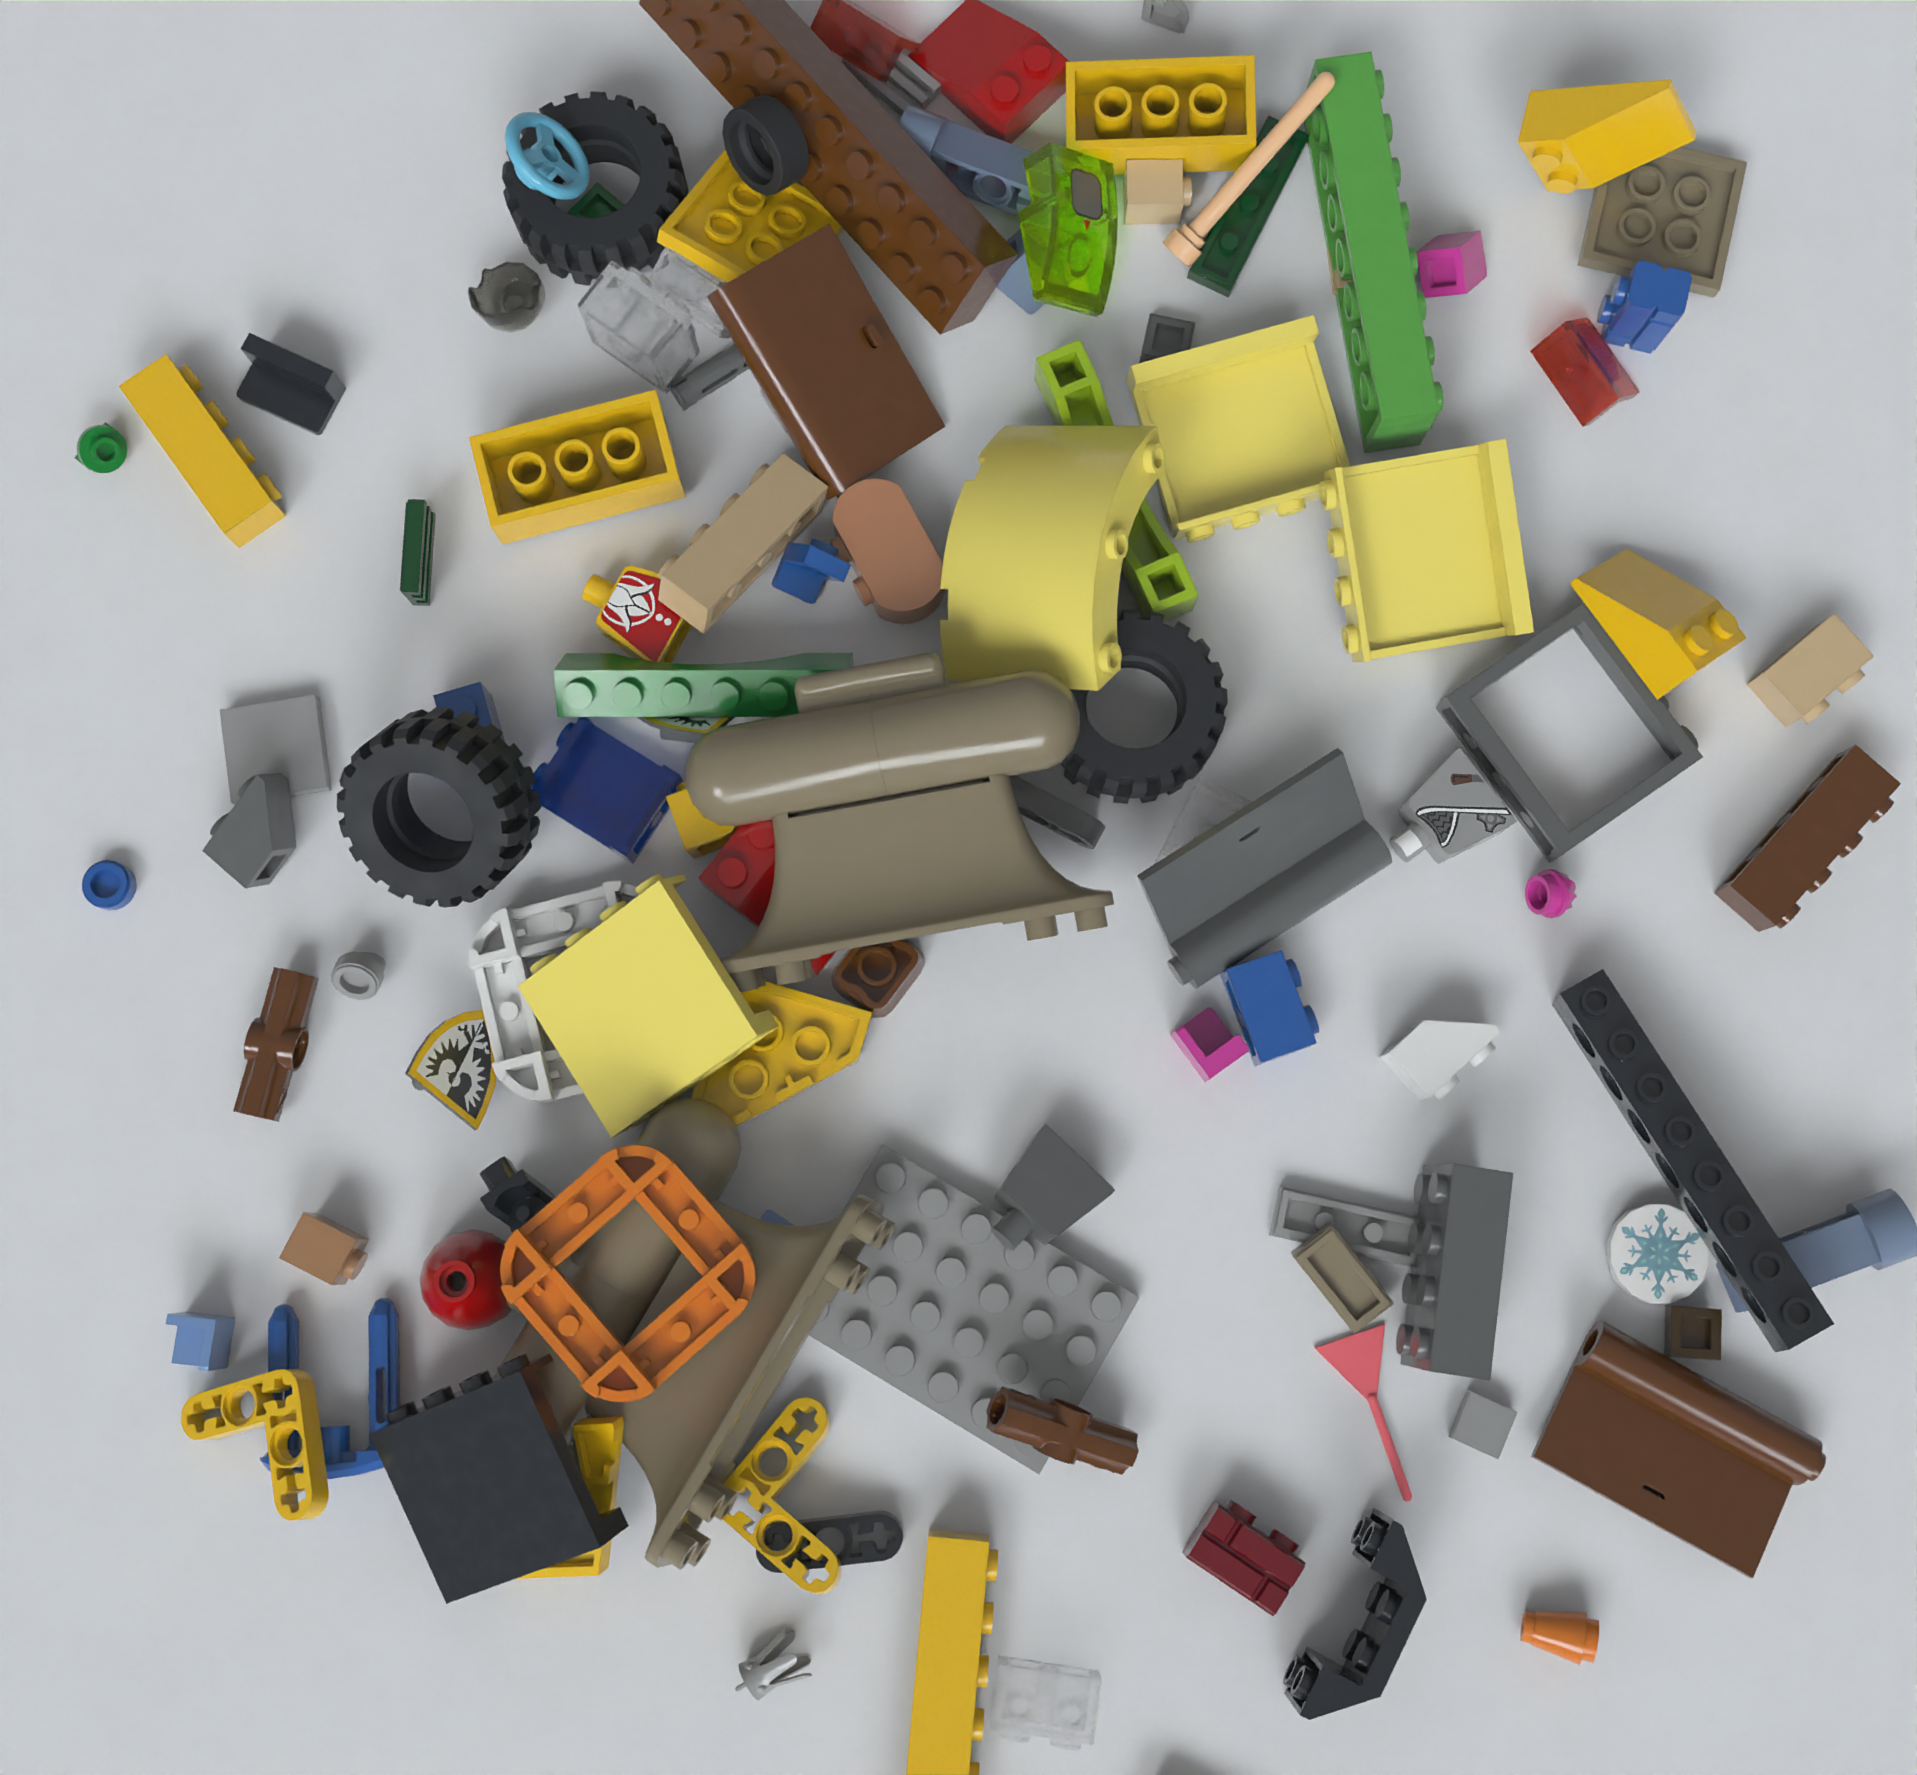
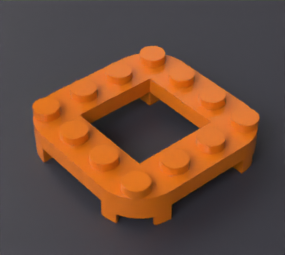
[500,1145,757,1402]

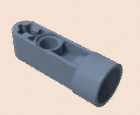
[899,104,1070,223]
[1715,1189,1917,1313]

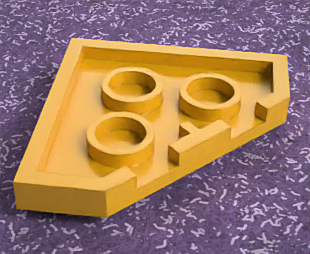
[691,981,873,1127]

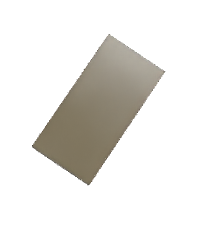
[1291,1222,1394,1334]

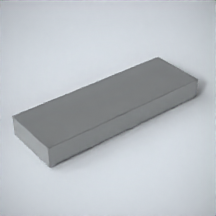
[1269,1187,1420,1267]

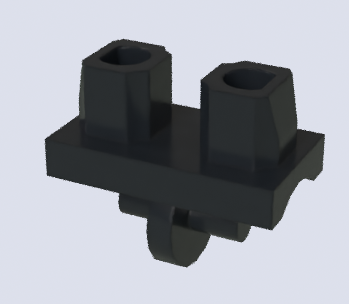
[480,1156,556,1233]

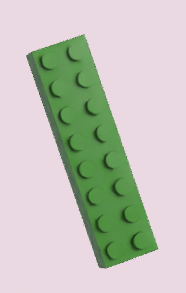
[1304,52,1443,453]

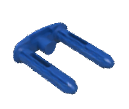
[260,1298,400,1479]

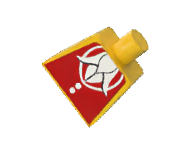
[582,565,692,663]

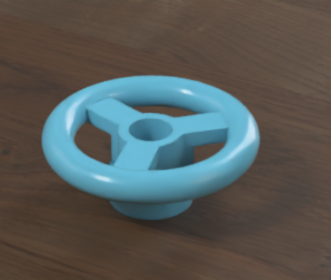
[505,112,590,200]

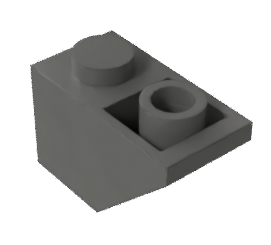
[202,773,296,888]

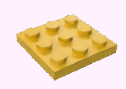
[657,150,844,282]

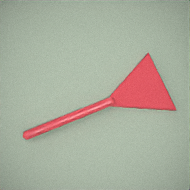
[1315,1324,1412,1502]

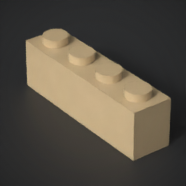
[658,453,828,634]

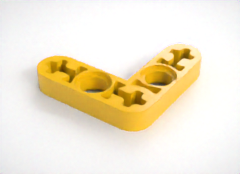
[181,1369,329,1521]
[723,1397,842,1595]

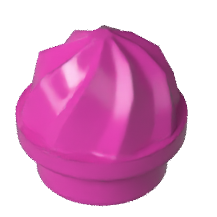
[1525,869,1577,918]

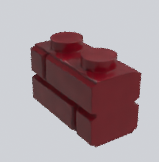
[1182,1499,1306,1616]

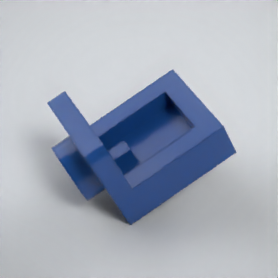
[771,538,851,604]

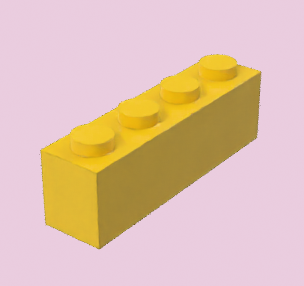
[119,354,286,548]

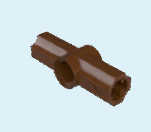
[233,967,319,1122]
[986,1386,1139,1475]

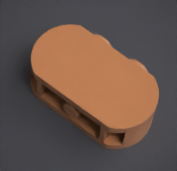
[830,478,945,624]

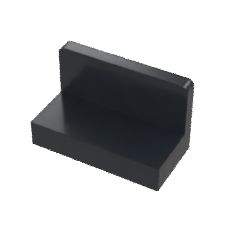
[236,333,346,436]

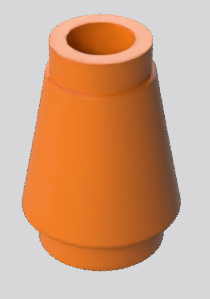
[1520,1610,1599,1665]

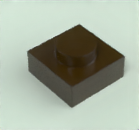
[1664,1305,1722,1361]

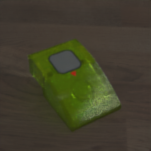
[1018,142,1118,317]

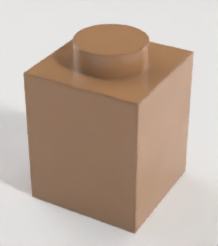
[279,1212,369,1285]

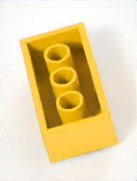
[1066,55,1257,176]
[469,389,686,545]

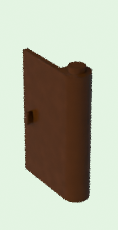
[707,224,946,500]
[1531,1320,1826,1578]

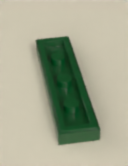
[1187,115,1310,298]

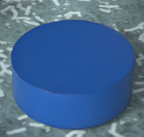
[82,860,137,910]

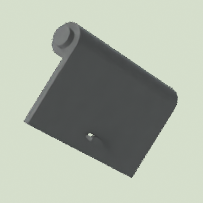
[1137,748,1393,989]

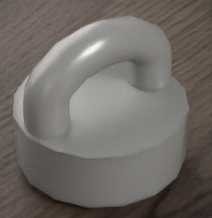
[331,952,386,1000]

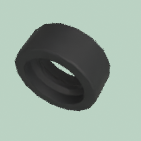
[722,95,809,196]

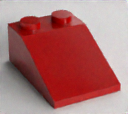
[907,0,1070,144]
[698,820,837,976]

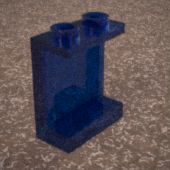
[531,717,684,864]

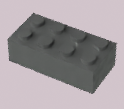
[1396,1163,1513,1380]

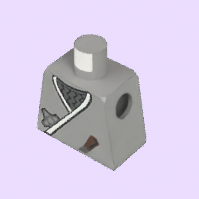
[1389,748,1517,864]

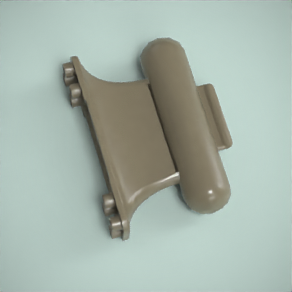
[685,653,1114,992]
[494,1098,896,1570]

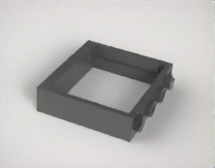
[1436,603,1703,863]

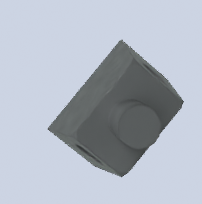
[992,1124,1115,1250]

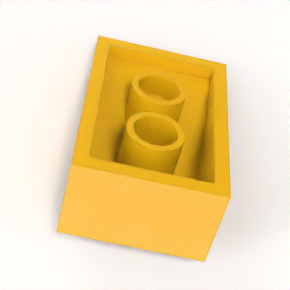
[1518,79,1697,194]
[1570,549,1747,700]

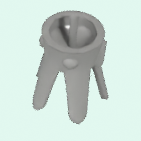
[735,1628,812,1700]

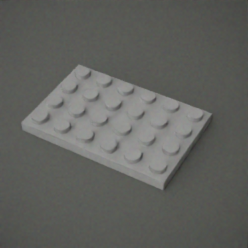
[809,1144,1140,1474]

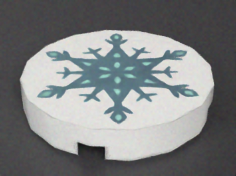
[1606,1204,1709,1304]

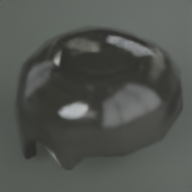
[468,262,545,333]

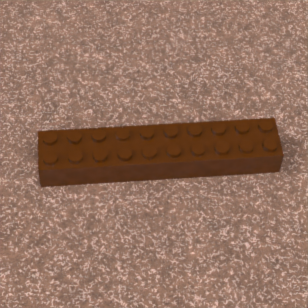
[639,0,1018,335]

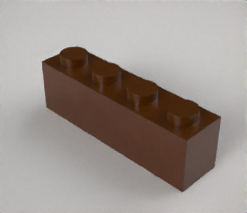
[1714,745,1901,932]

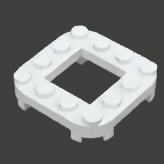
[468,881,638,1103]

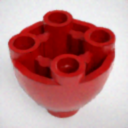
[419,1229,512,1330]

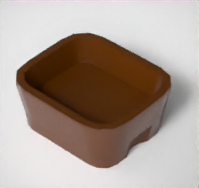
[831,939,925,1018]

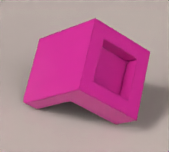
[1416,230,1487,298]
[1170,1007,1250,1082]

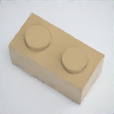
[1747,613,1874,728]

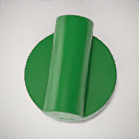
[74,422,127,473]

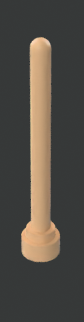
[1162,72,1335,267]

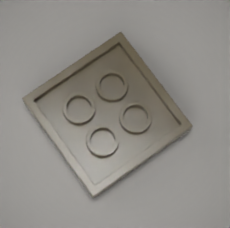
[1577,147,1747,298]

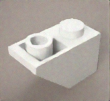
[1379,1020,1502,1101]

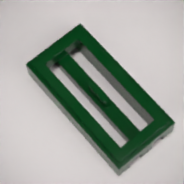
[400,499,436,606]

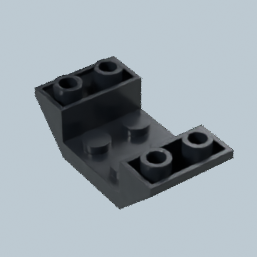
[1283,1508,1427,1720]

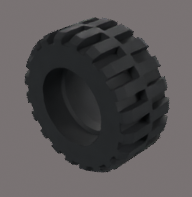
[502,91,689,287]
[1060,609,1228,804]
[336,708,541,908]

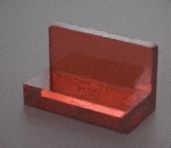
[810,0,921,83]
[1530,317,1640,427]

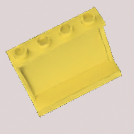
[1126,315,1350,543]
[1319,438,1534,662]
[517,874,779,1138]

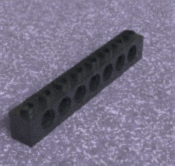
[1552,969,1834,1352]

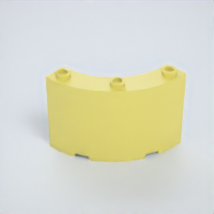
[940,426,1166,691]

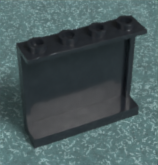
[369,1353,629,1604]

